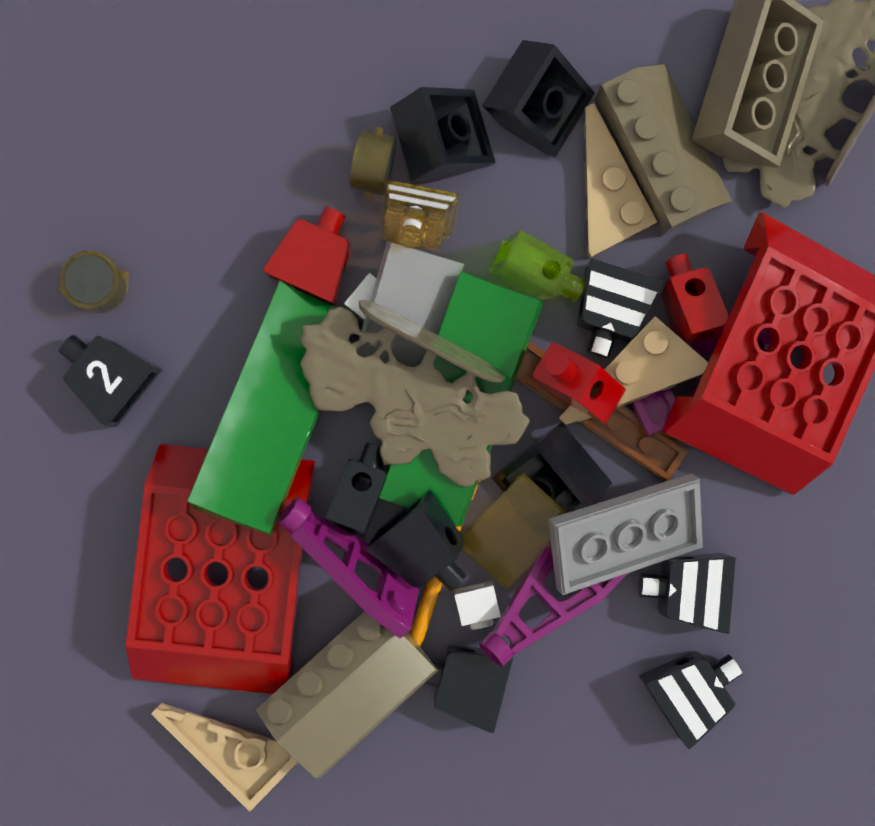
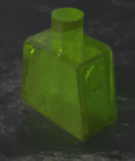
[488,230,586,302]

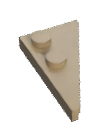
[584,103,657,259]
[559,316,708,425]
[151,703,298,812]

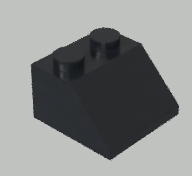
[482,40,595,158]
[390,87,496,182]
[492,422,612,538]

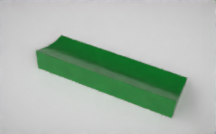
[379,272,543,527]
[187,281,356,536]

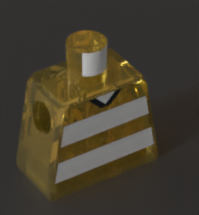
[381,180,460,251]

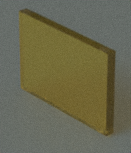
[461,473,566,589]

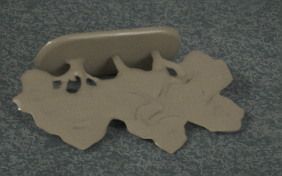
[719,0,875,208]
[300,300,530,487]

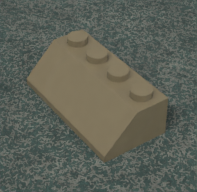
[691,0,824,168]
[594,64,733,236]
[256,611,438,779]

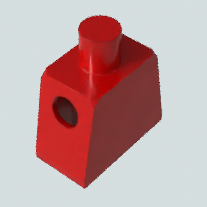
[263,206,352,306]
[661,254,729,346]
[532,342,626,424]

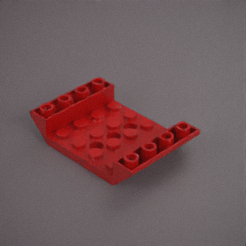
[662,212,875,495]
[126,444,316,694]

